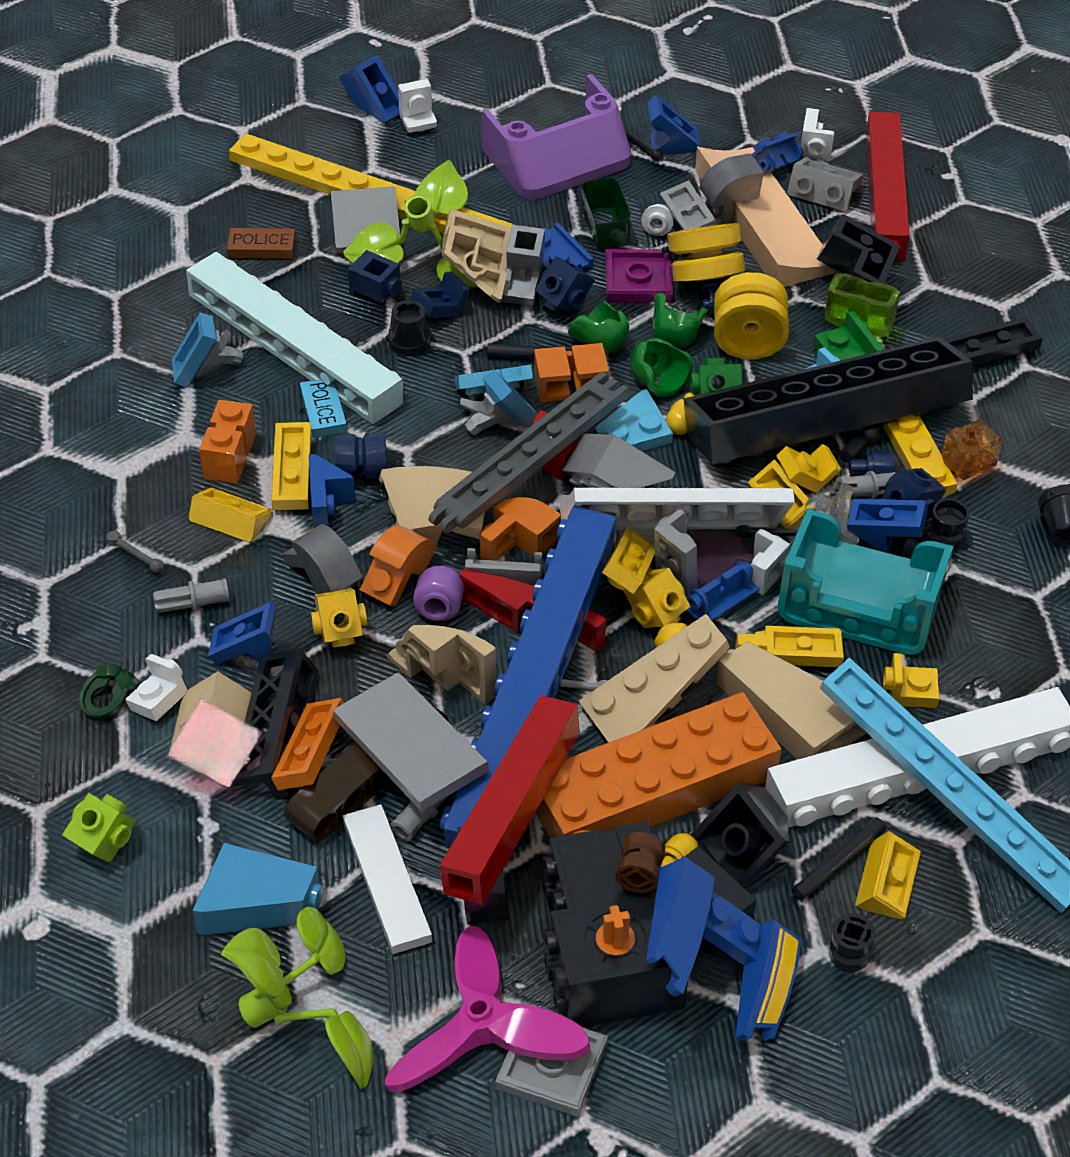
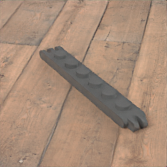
[428,372,631,533]

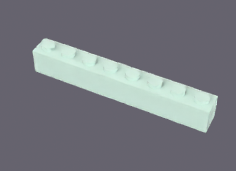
[186,252,403,425]

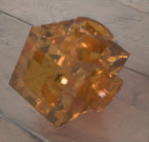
[942,419,1002,481]

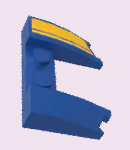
[646,857,802,1041]

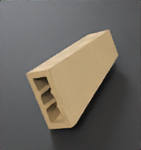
[716,641,867,760]

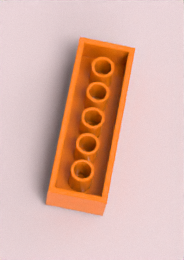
[535,692,782,838]

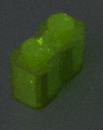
[824,274,900,337]

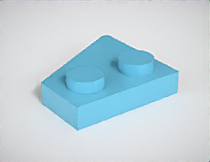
[454,365,533,395]
[594,389,673,451]

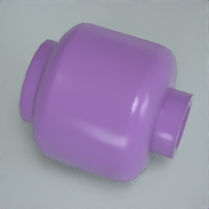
[413,566,465,622]

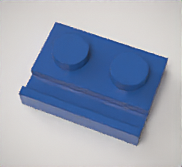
[542,222,594,274]

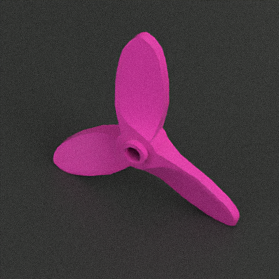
[385,926,591,1092]

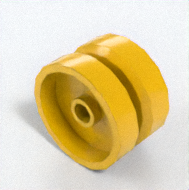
[667,223,746,281]
[714,272,789,360]

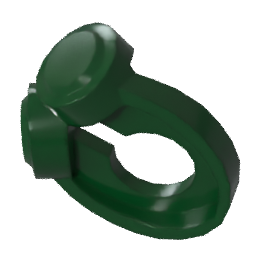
[79,664,139,720]

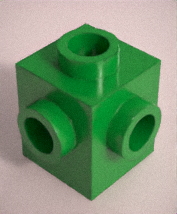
[690,358,742,395]

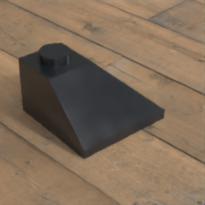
[690,782,789,889]

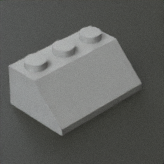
[562,434,676,488]

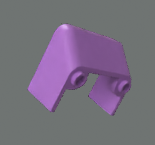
[482,74,631,200]

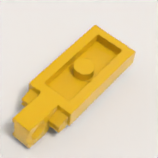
[735,626,844,667]

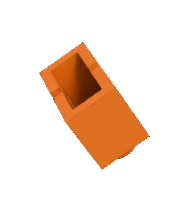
[534,343,609,403]
[199,399,256,484]

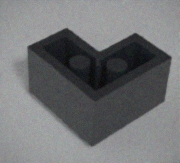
[817,214,900,312]

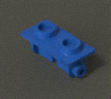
[751,131,803,173]
[685,561,760,621]

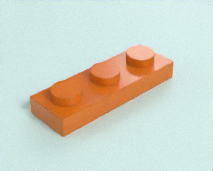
[271,698,344,790]

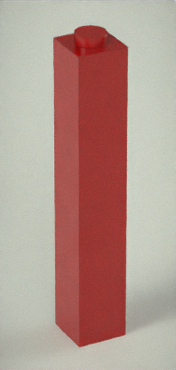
[865,112,909,261]
[440,695,580,905]

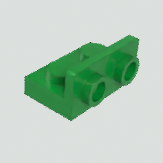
[813,311,885,360]

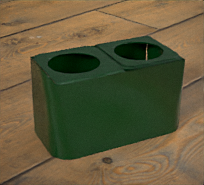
[582,178,631,250]

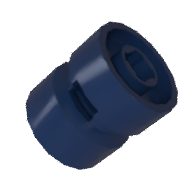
[335,433,387,480]

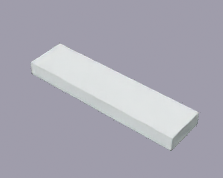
[343,804,432,955]

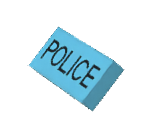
[300,379,347,438]

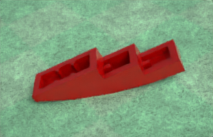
[459,569,606,652]

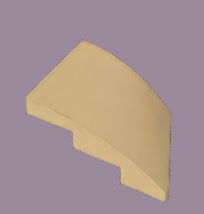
[442,209,511,303]
[379,466,485,542]
[387,625,497,705]

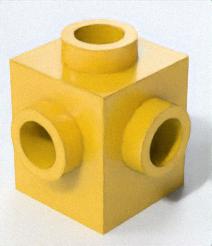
[623,568,691,629]
[311,588,367,647]

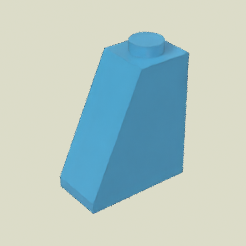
[192,843,324,935]

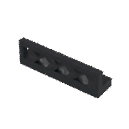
[230,648,319,798]

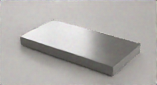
[333,672,489,812]

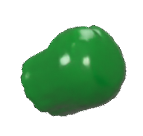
[652,293,708,349]
[568,301,629,355]
[631,338,693,397]

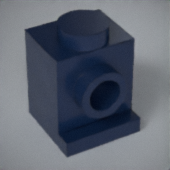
[348,250,402,303]

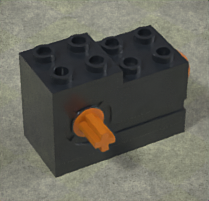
[543,821,688,1027]

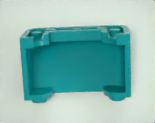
[778,509,953,655]

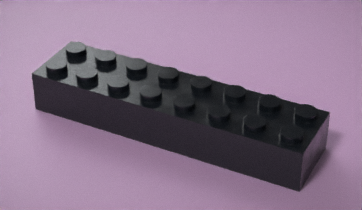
[683,337,973,464]

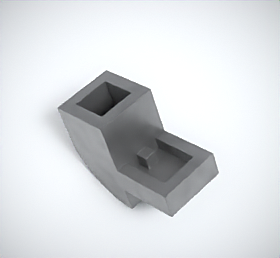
[699,153,764,225]
[501,224,545,306]
[282,524,363,594]

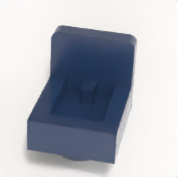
[410,271,469,319]

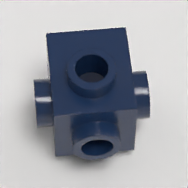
[535,256,595,314]
[881,468,947,519]

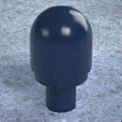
[848,452,899,475]

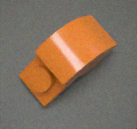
[480,497,561,561]
[360,525,438,607]

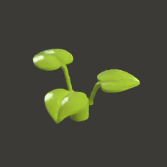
[343,160,478,289]
[221,906,374,1090]

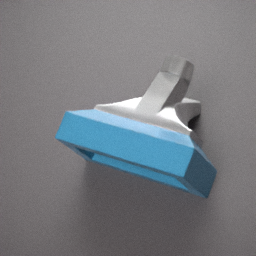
[171,312,243,387]
[460,369,537,436]

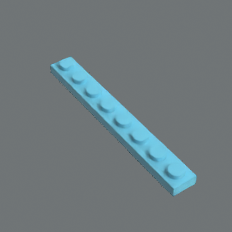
[820,658,1070,914]

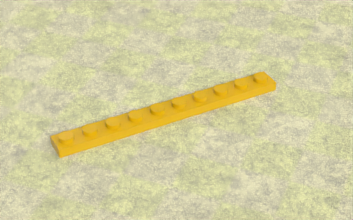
[229,133,514,234]

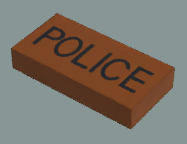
[227,228,296,259]

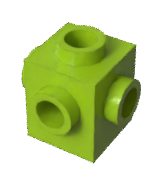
[62,793,136,862]

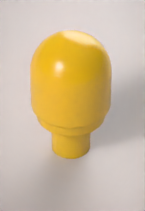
[666,393,696,435]
[661,833,698,867]

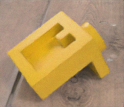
[776,444,841,493]
[883,653,939,708]

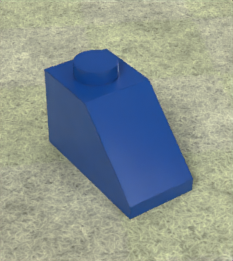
[339,54,399,123]

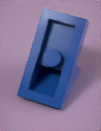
[647,95,701,153]
[309,454,356,528]
[847,499,928,554]
[208,602,276,665]

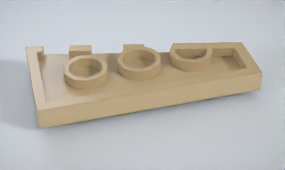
[579,614,730,743]

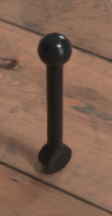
[623,124,663,161]
[736,525,799,538]

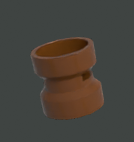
[615,832,666,893]

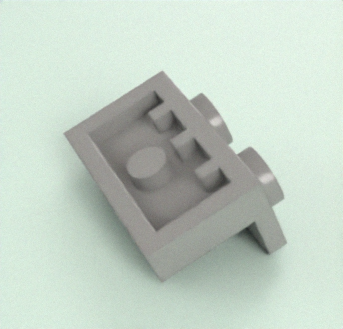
[787,158,864,211]
[654,509,698,597]

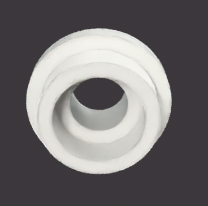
[641,204,674,236]

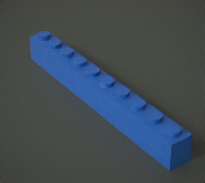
[440,506,617,848]

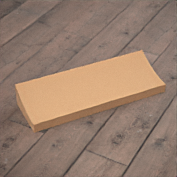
[695,146,835,287]

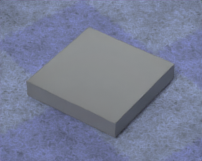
[331,186,401,254]
[495,1027,608,1117]

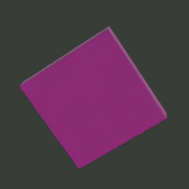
[605,249,673,302]

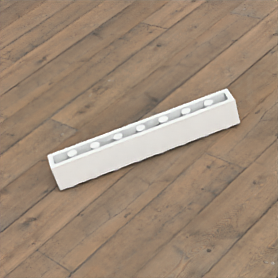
[765,687,1070,828]

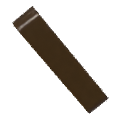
[284,702,449,842]

